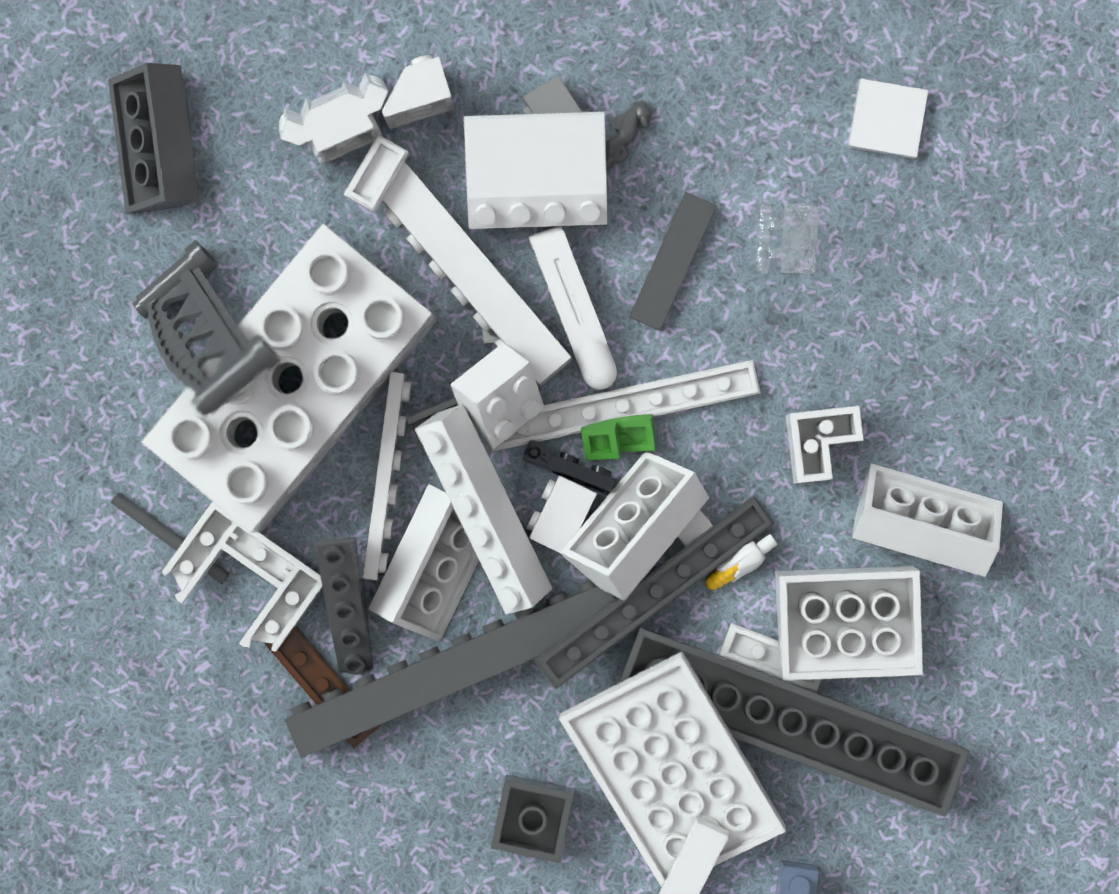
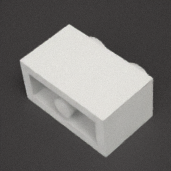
[526,475,597,553]

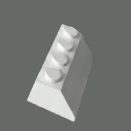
[560,451,709,601]
[852,463,1003,577]
[368,484,479,642]

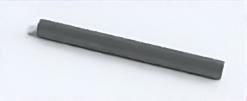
[111,492,230,584]

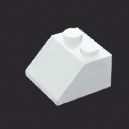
[382,55,454,129]

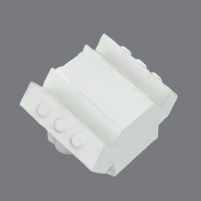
[278,73,388,163]

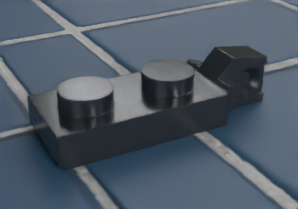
[522,440,616,495]

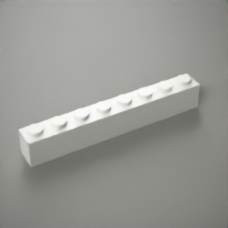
[382,162,572,387]

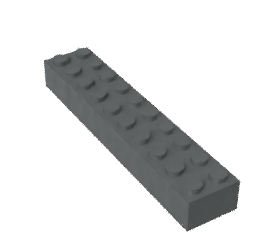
[617,626,970,817]

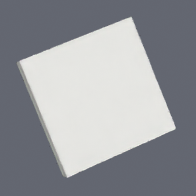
[848,79,928,159]

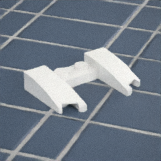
[162,501,323,652]

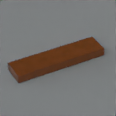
[264,626,381,748]

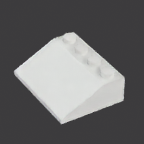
[464,112,607,229]
[775,566,923,680]

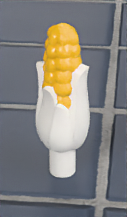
[706,534,778,591]

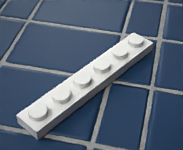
[363,372,412,580]

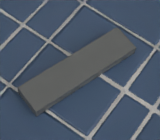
[629,192,717,331]

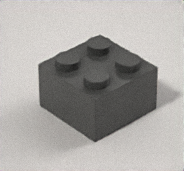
[491,774,574,863]

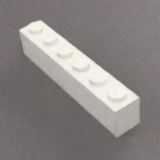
[415,404,553,614]

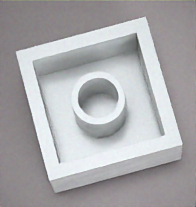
[450,343,544,449]

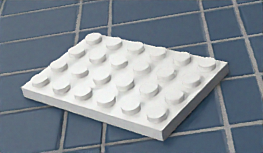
[559,652,786,887]

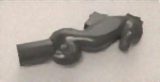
[605,100,651,174]

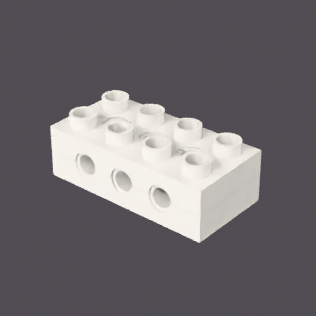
[142,224,437,533]

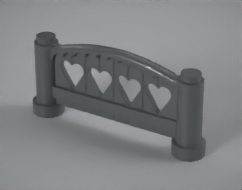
[132,240,281,417]

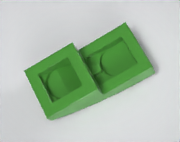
[581,414,658,460]

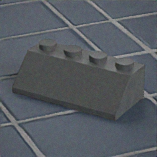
[108,63,199,214]

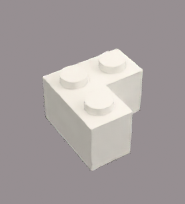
[786,406,863,484]

